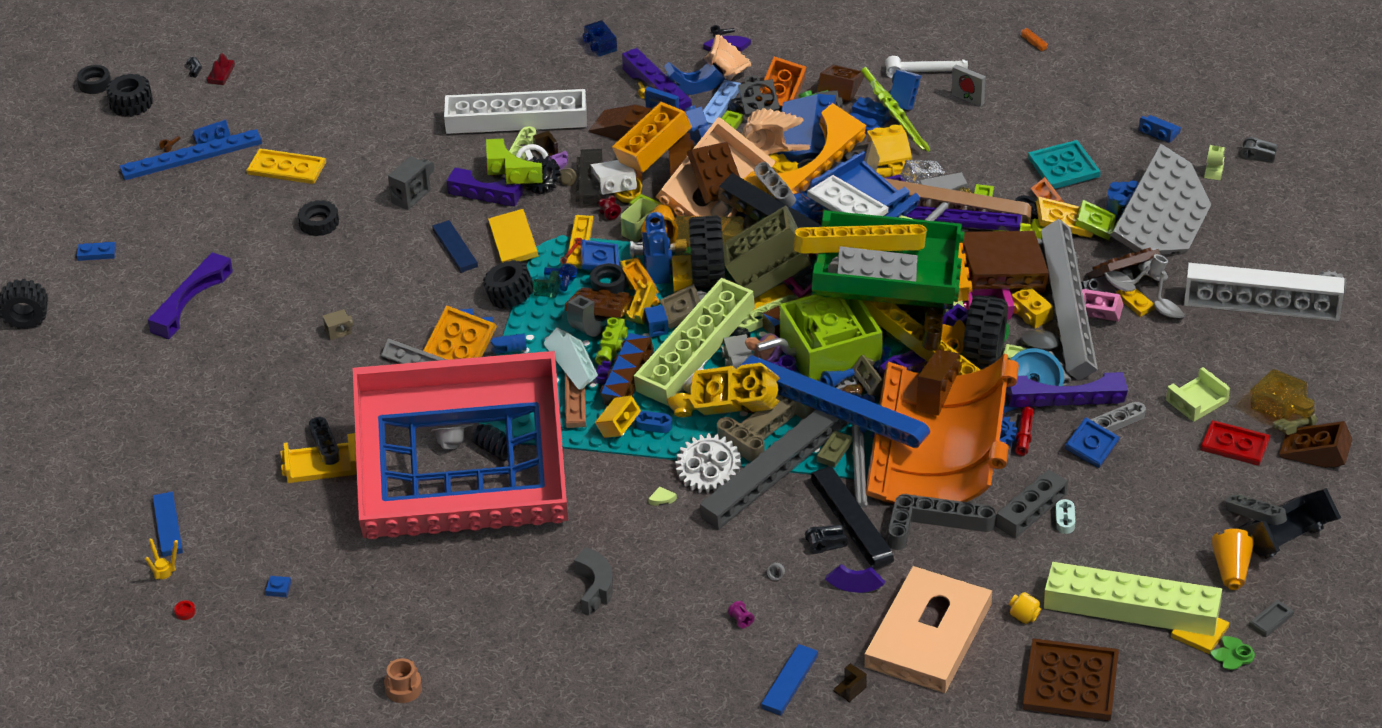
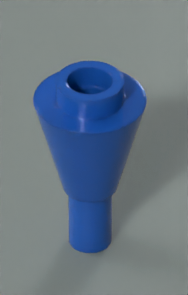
[820,368,855,387]

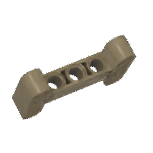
[717,394,815,462]

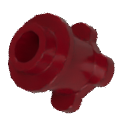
[598,196,621,220]

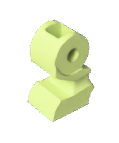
[1204,145,1225,180]

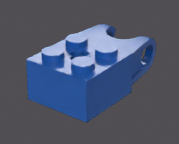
[642,212,673,284]

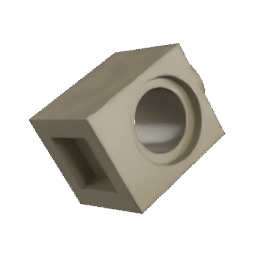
[323,309,354,341]

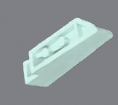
[544,327,598,389]

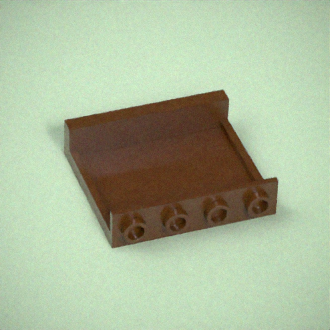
[963,231,1049,289]

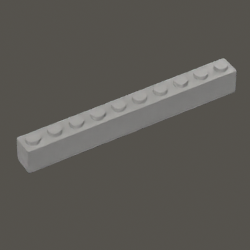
[1041,219,1098,380]

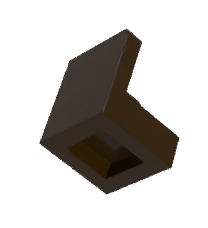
[533,130,558,157]
[834,663,867,702]

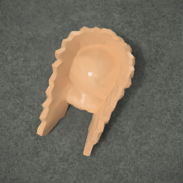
[704,35,751,81]
[742,108,810,156]

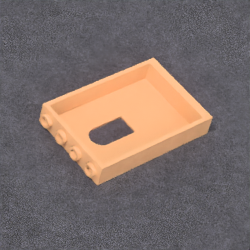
[656,117,775,232]
[865,566,992,693]

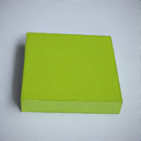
[1075,200,1116,240]

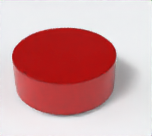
[174,600,196,620]

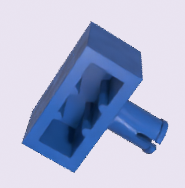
[889,70,921,110]

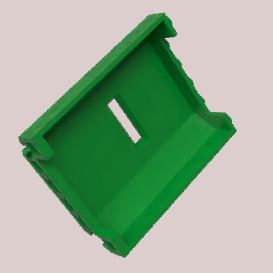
[812,210,965,309]

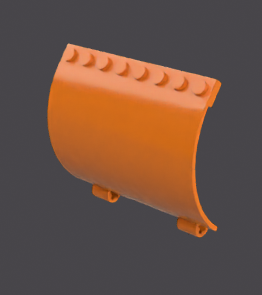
[866,353,1019,504]

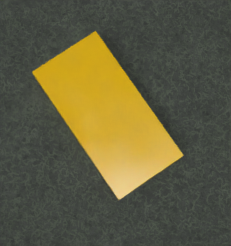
[246,148,326,184]
[488,209,539,263]

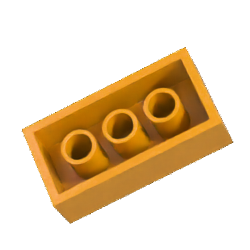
[612,102,692,173]

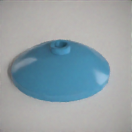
[1010,348,1064,386]

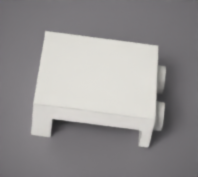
[590,160,637,194]

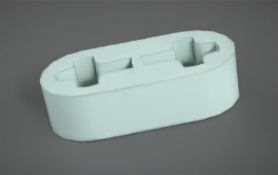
[1055,499,1075,534]

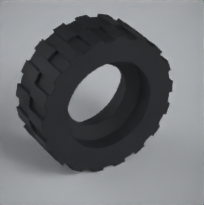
[298,200,339,236]

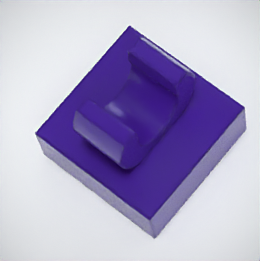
[594,361,613,385]

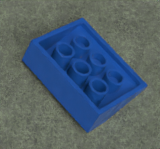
[776,94,836,163]

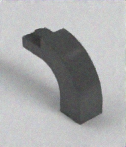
[567,295,610,337]
[574,547,613,615]

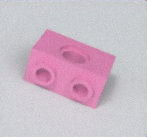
[1082,289,1124,322]

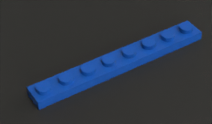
[120,129,262,180]

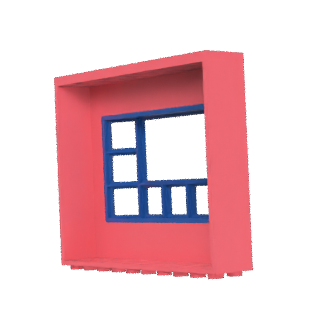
[353,351,568,539]

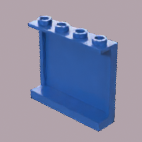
[809,151,910,216]

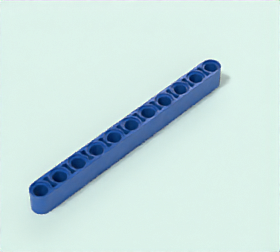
[740,355,930,448]

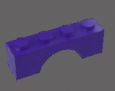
[447,167,523,207]

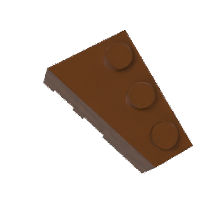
[916,349,962,416]

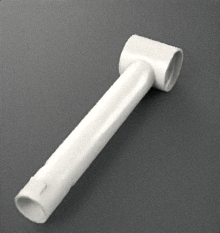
[885,56,968,78]

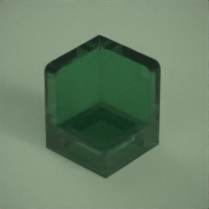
[533,271,560,298]

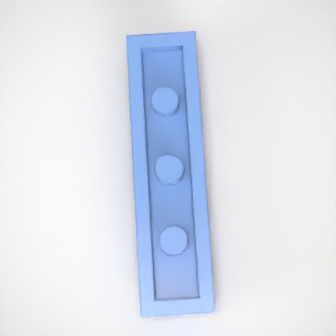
[703,80,741,125]

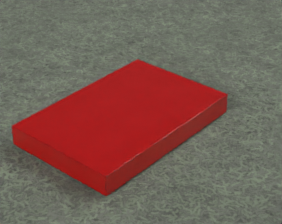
[1200,420,1271,466]

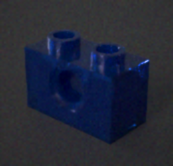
[582,20,617,57]

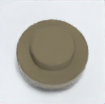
[559,168,577,186]

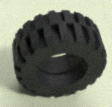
[689,215,725,289]
[962,295,1008,370]

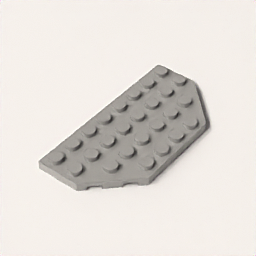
[1110,144,1211,255]

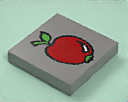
[951,64,986,107]

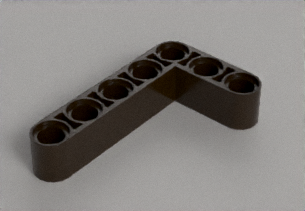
[893,303,943,351]

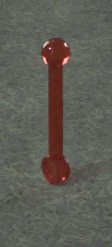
[560,238,582,264]

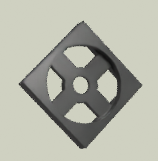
[738,79,780,117]

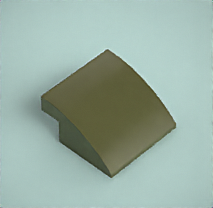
[723,205,811,298]

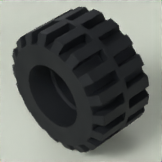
[106,74,153,117]
[483,260,535,308]
[0,279,48,329]

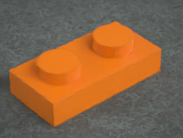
[1031,177,1064,203]

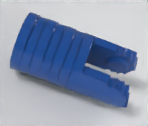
[491,333,527,354]

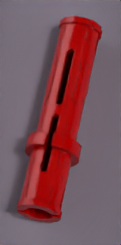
[1015,407,1034,456]

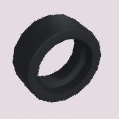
[77,65,111,94]
[590,263,626,294]

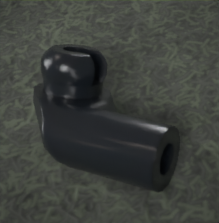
[186,57,202,78]

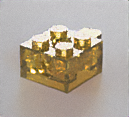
[1251,369,1315,420]

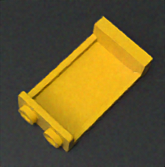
[280,433,357,483]

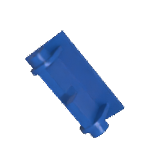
[192,119,231,144]

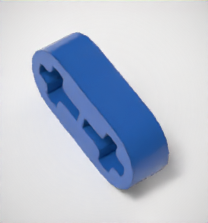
[635,411,672,433]

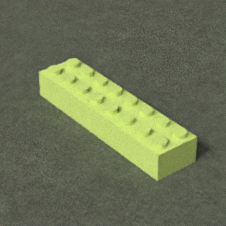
[634,278,755,406]
[1044,562,1222,636]

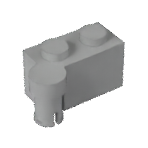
[721,334,754,369]

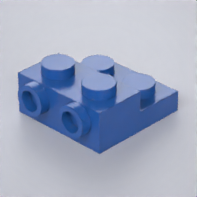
[850,97,891,134]

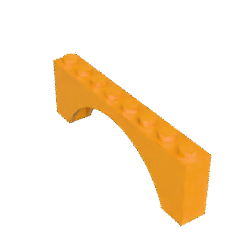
[744,103,866,196]

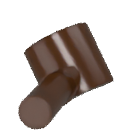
[159,136,181,152]

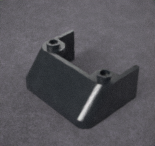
[1236,488,1341,559]

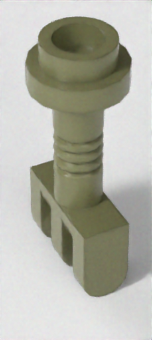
[1272,412,1317,435]

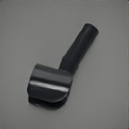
[710,25,735,38]

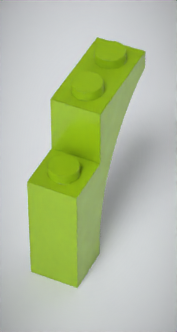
[486,139,543,184]

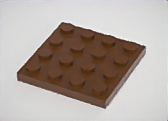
[1023,638,1119,721]

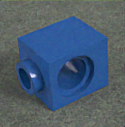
[645,305,669,337]

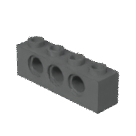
[996,469,1068,539]

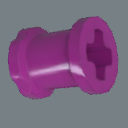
[728,601,755,629]

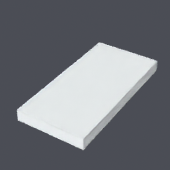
[807,175,888,216]

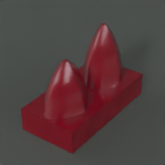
[207,53,235,85]

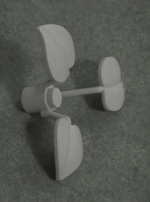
[1104,254,1186,318]

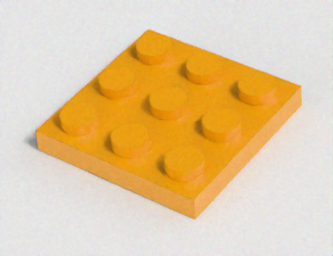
[423,305,497,360]

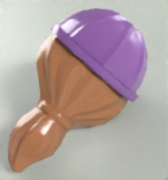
[745,333,783,362]

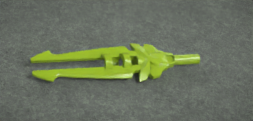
[861,67,930,152]

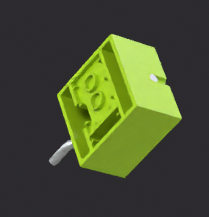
[757,295,882,381]

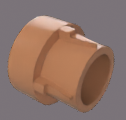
[384,658,422,703]

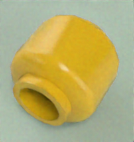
[1009,592,1042,624]

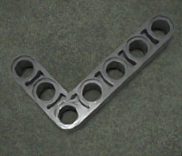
[888,494,996,550]

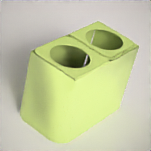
[621,198,658,242]

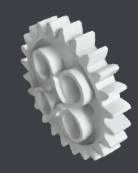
[675,433,741,494]

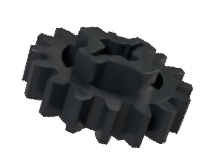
[524,155,562,194]

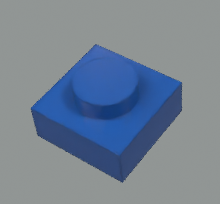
[266,576,291,597]

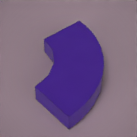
[703,36,751,52]
[825,564,885,593]

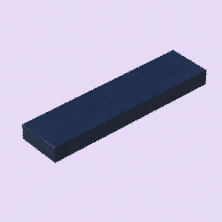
[432,220,478,273]

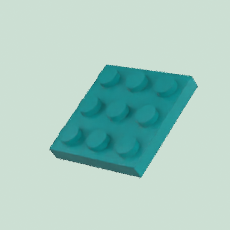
[1028,140,1101,189]

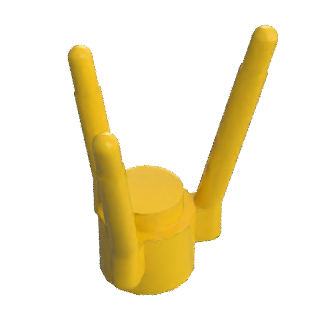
[145,538,178,579]

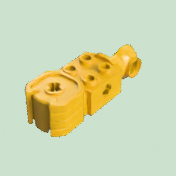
[667,363,780,417]

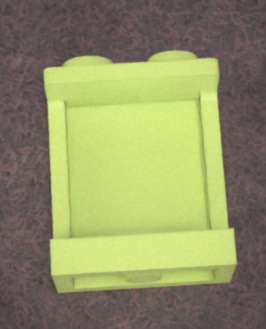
[1166,367,1230,422]

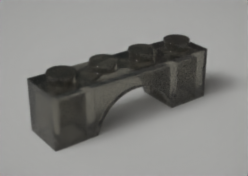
[576,149,603,208]

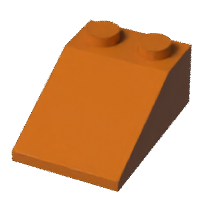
[756,56,807,108]

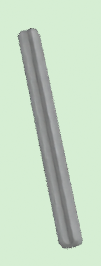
[852,424,868,507]

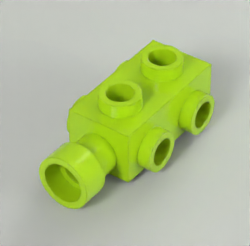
[595,317,628,365]

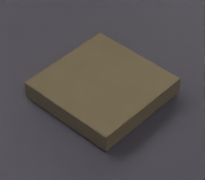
[660,285,700,329]

